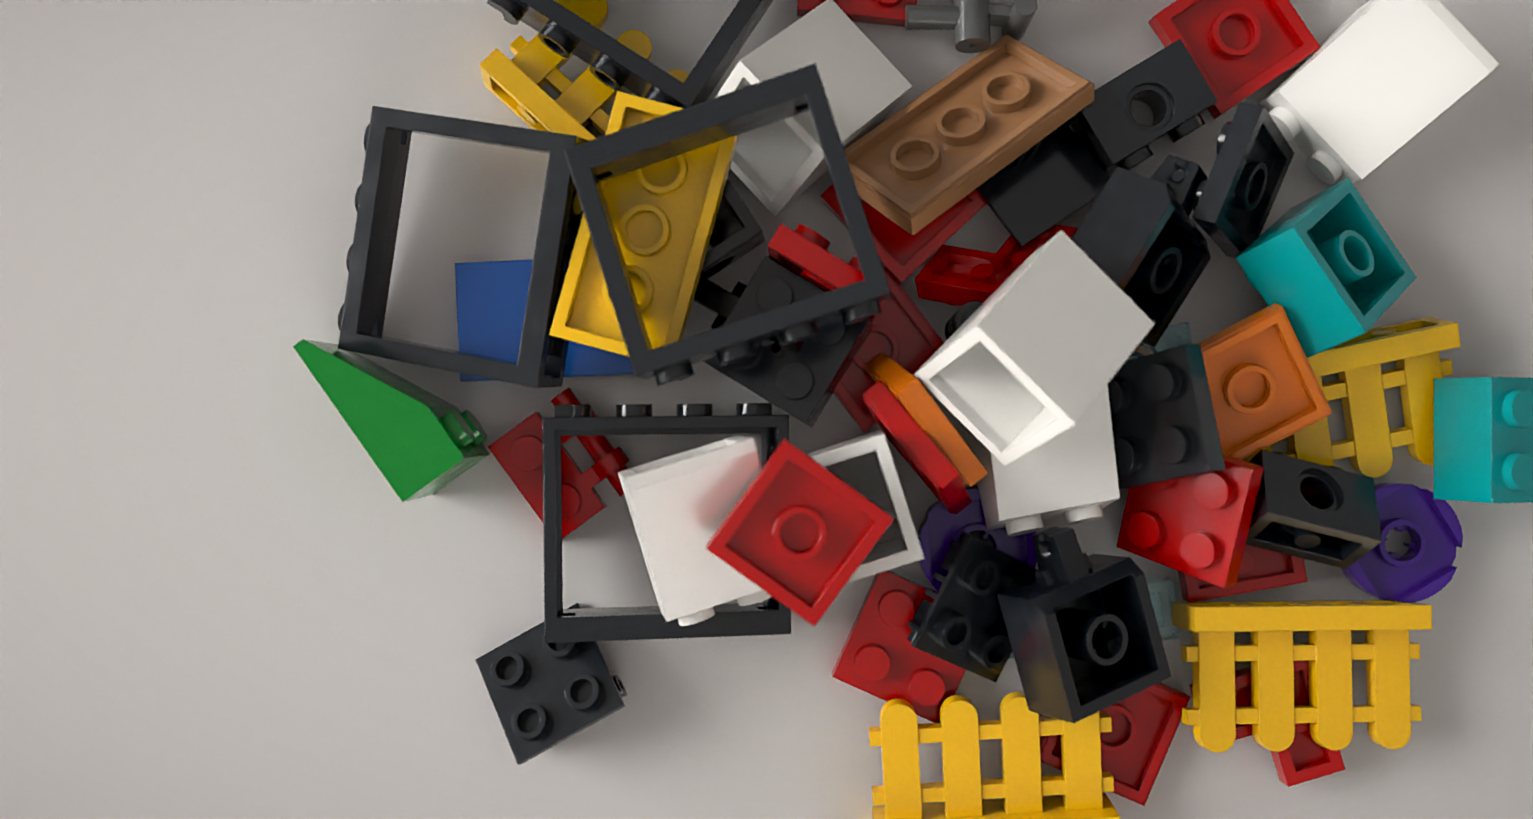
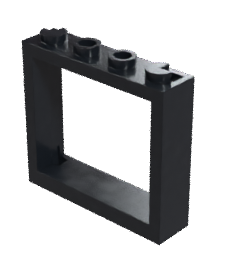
[487,0,774,108]
[564,63,891,386]
[338,106,589,388]
[542,403,791,643]

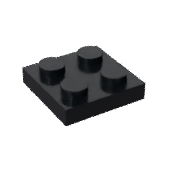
[1192,101,1294,258]
[1107,344,1225,490]

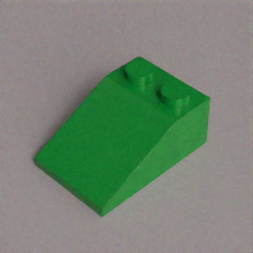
[293,339,490,502]

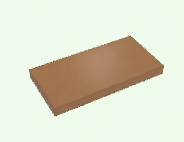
[830,34,1094,235]

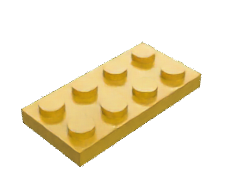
[549,91,739,357]

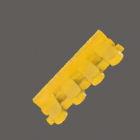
[480,0,689,141]
[1243,317,1461,478]
[1172,600,1432,753]
[868,691,1120,819]

